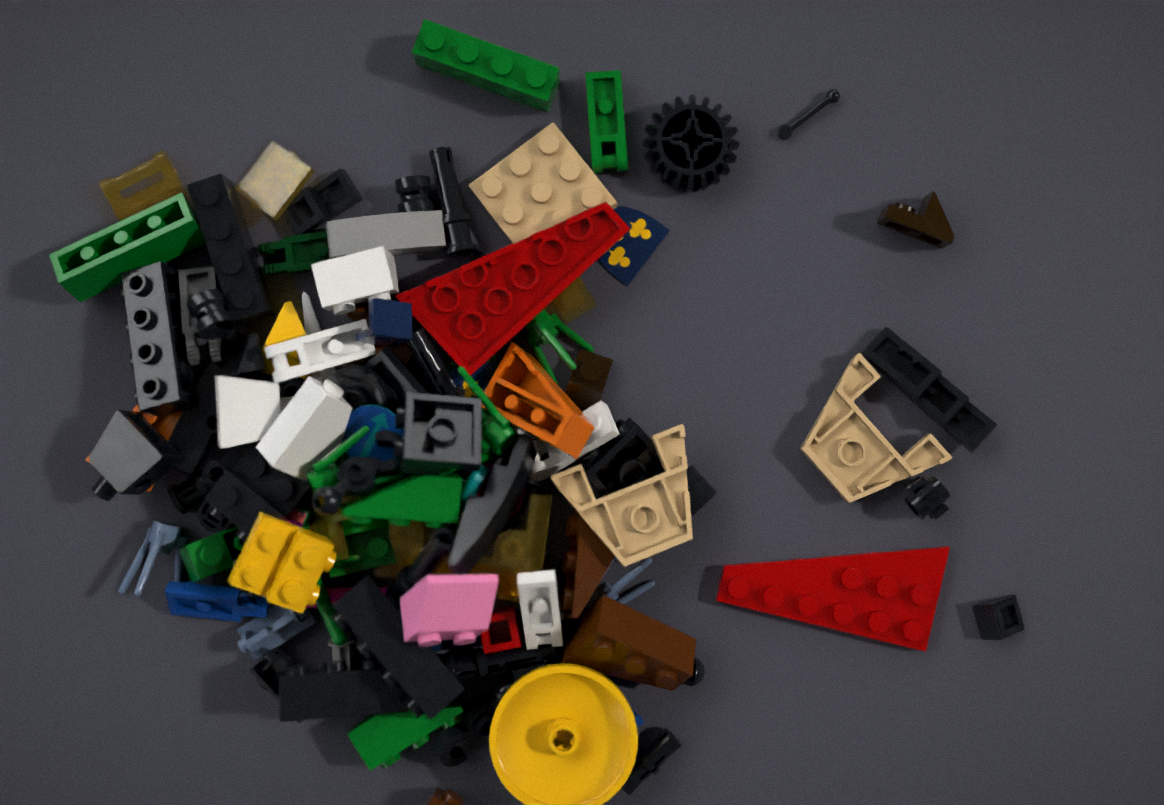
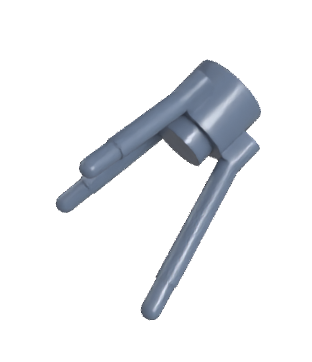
[118,520,187,596]
[586,557,655,608]

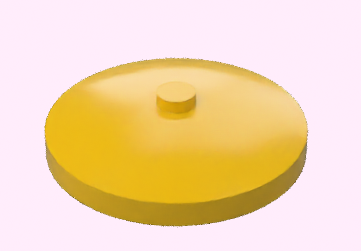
[489,663,638,805]

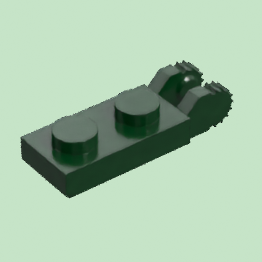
[257,231,334,276]

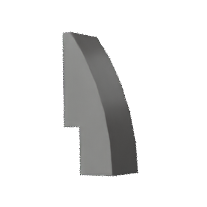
[326,210,446,258]

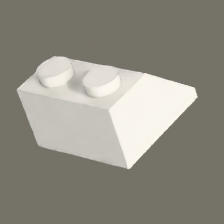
[311,246,399,315]

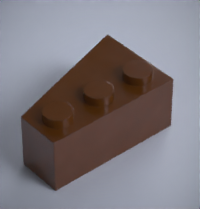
[562,595,697,691]

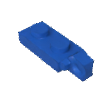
[165,581,271,622]

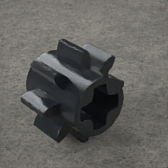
[904,476,950,520]

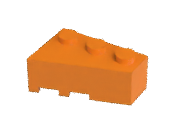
[481,342,595,459]

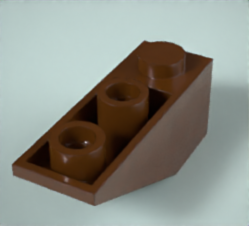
[559,510,615,620]

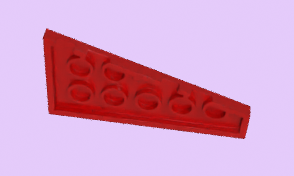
[395,202,630,376]
[715,546,950,652]

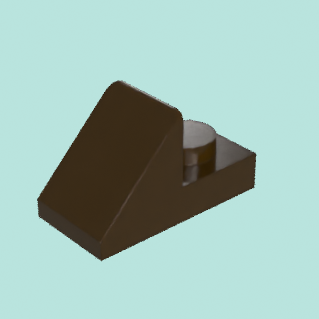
[876,191,955,249]
[565,349,613,412]

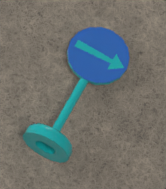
[342,404,490,513]

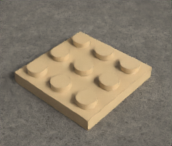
[468,122,618,244]

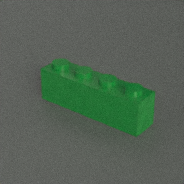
[412,19,560,112]
[49,192,206,302]

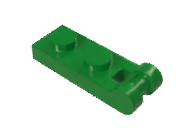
[585,70,628,173]

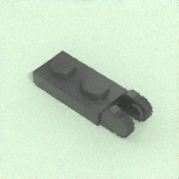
[178,266,223,365]

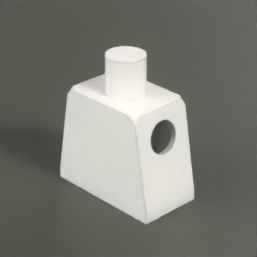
[214,375,293,448]

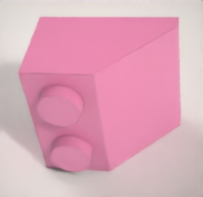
[400,574,499,647]

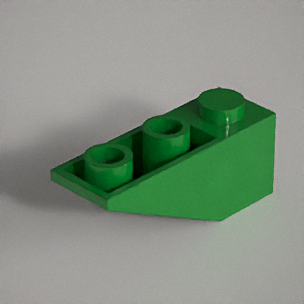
[341,473,462,528]
[179,526,245,583]
[347,700,466,771]

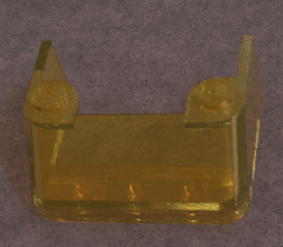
[389,475,552,602]

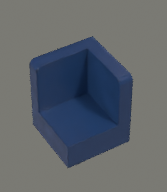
[356,298,412,347]

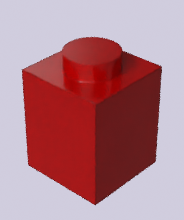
[481,606,523,654]

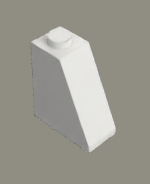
[256,376,352,482]

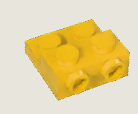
[228,512,336,614]

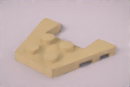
[800,353,953,503]
[550,424,693,567]

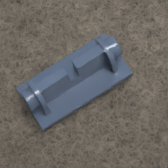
[237,605,317,660]

